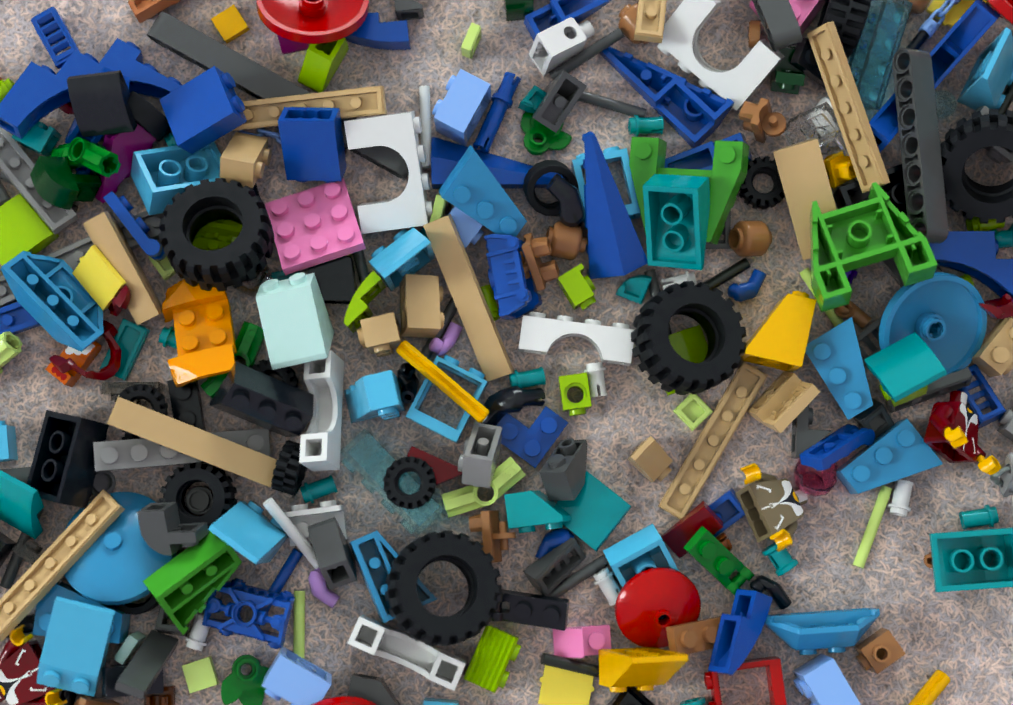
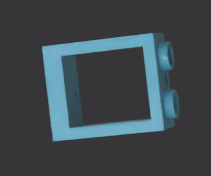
[571,146,641,229]
[406,355,488,443]

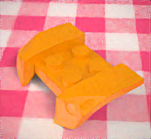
[162,279,237,388]

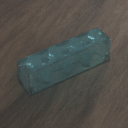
[849,0,913,110]
[340,429,445,535]

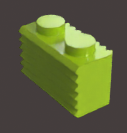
[463,624,521,693]

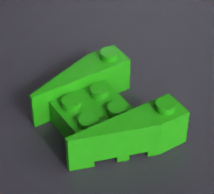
[629,137,749,245]
[810,182,938,312]

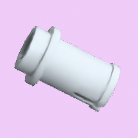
[661,270,697,290]
[584,362,607,398]
[888,479,914,517]
[593,567,621,606]
[185,613,213,651]

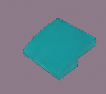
[864,332,947,402]
[0,470,44,539]
[556,471,632,552]

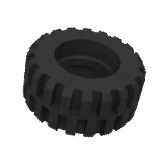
[940,109,1013,224]
[159,178,274,291]
[631,281,747,395]
[385,531,502,646]

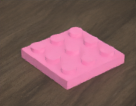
[264,178,366,275]

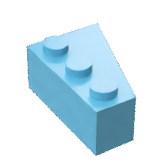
[344,370,405,423]

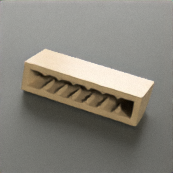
[773,138,837,260]
[83,212,162,325]

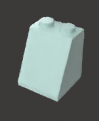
[255,273,334,370]

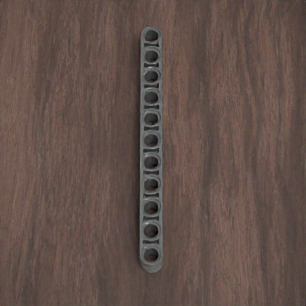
[147,11,409,180]

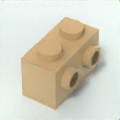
[220,132,272,188]
[399,274,445,338]
[357,312,403,357]
[972,317,1013,377]

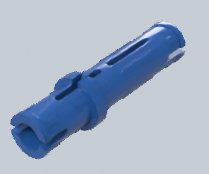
[472,72,521,153]

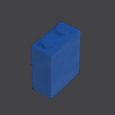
[159,66,247,154]
[278,107,347,183]

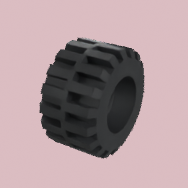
[816,0,871,58]
[159,462,238,531]

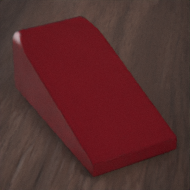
[661,501,723,558]

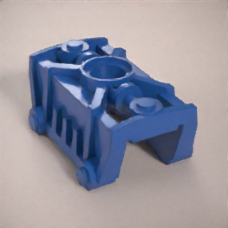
[484,234,542,320]
[202,578,295,649]

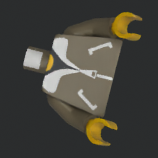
[735,463,808,552]

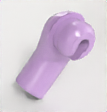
[429,322,463,356]
[308,568,340,608]

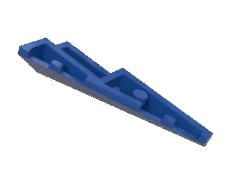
[600,47,734,148]
[582,131,648,279]
[431,137,564,189]

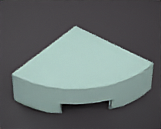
[114,631,146,665]

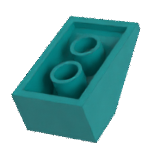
[643,174,710,270]
[929,527,1013,592]

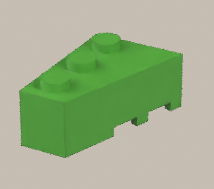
[142,531,242,635]

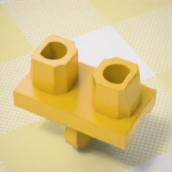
[824,148,856,188]

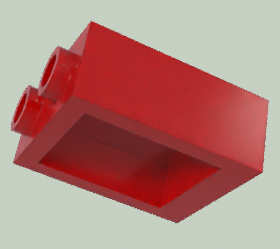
[704,656,787,705]

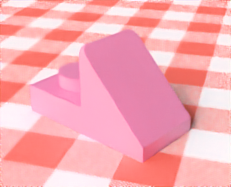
[552,624,612,658]

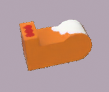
[45,341,102,387]

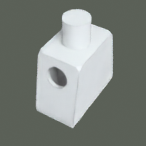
[529,17,595,77]

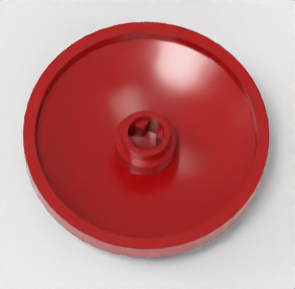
[256,0,369,44]

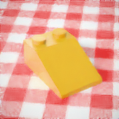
[598,647,688,692]

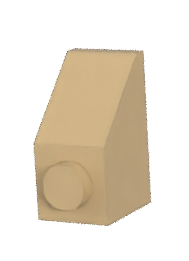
[627,436,673,482]

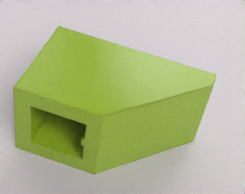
[298,38,349,93]

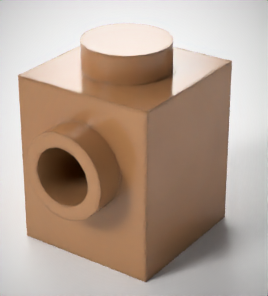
[854,628,906,674]

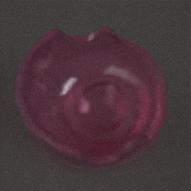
[794,459,838,497]

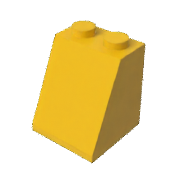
[739,291,816,373]

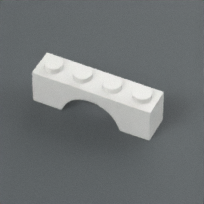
[518,312,634,366]
[299,350,344,472]
[347,614,467,691]

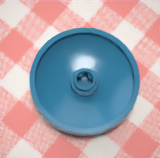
[879,272,987,375]
[64,492,176,605]

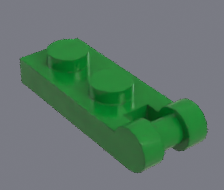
[683,526,754,596]

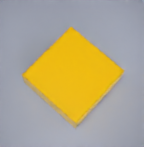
[211,5,250,44]

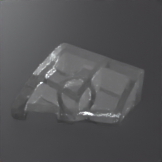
[781,102,849,156]

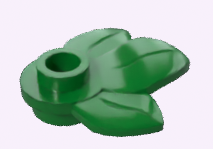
[520,111,572,156]
[221,655,269,705]

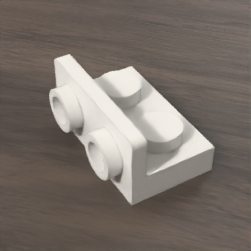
[284,500,348,546]

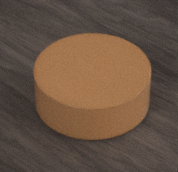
[748,20,760,48]

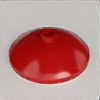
[615,567,701,648]

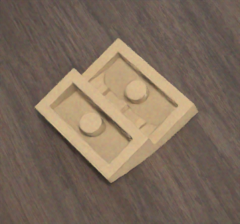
[747,371,820,433]

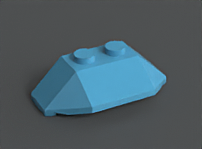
[1,251,104,352]
[764,607,880,655]

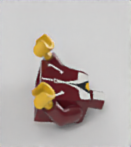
[924,391,1002,475]
[0,624,67,705]

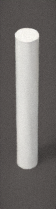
[419,85,432,169]
[263,497,319,569]

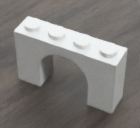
[657,0,785,111]
[344,111,433,234]

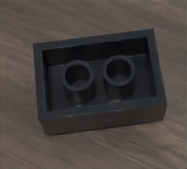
[27,410,109,508]

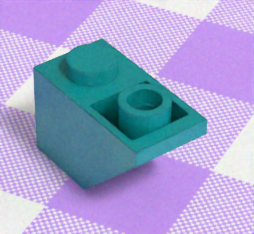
[504,491,571,533]

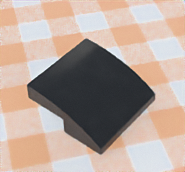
[67,70,137,137]

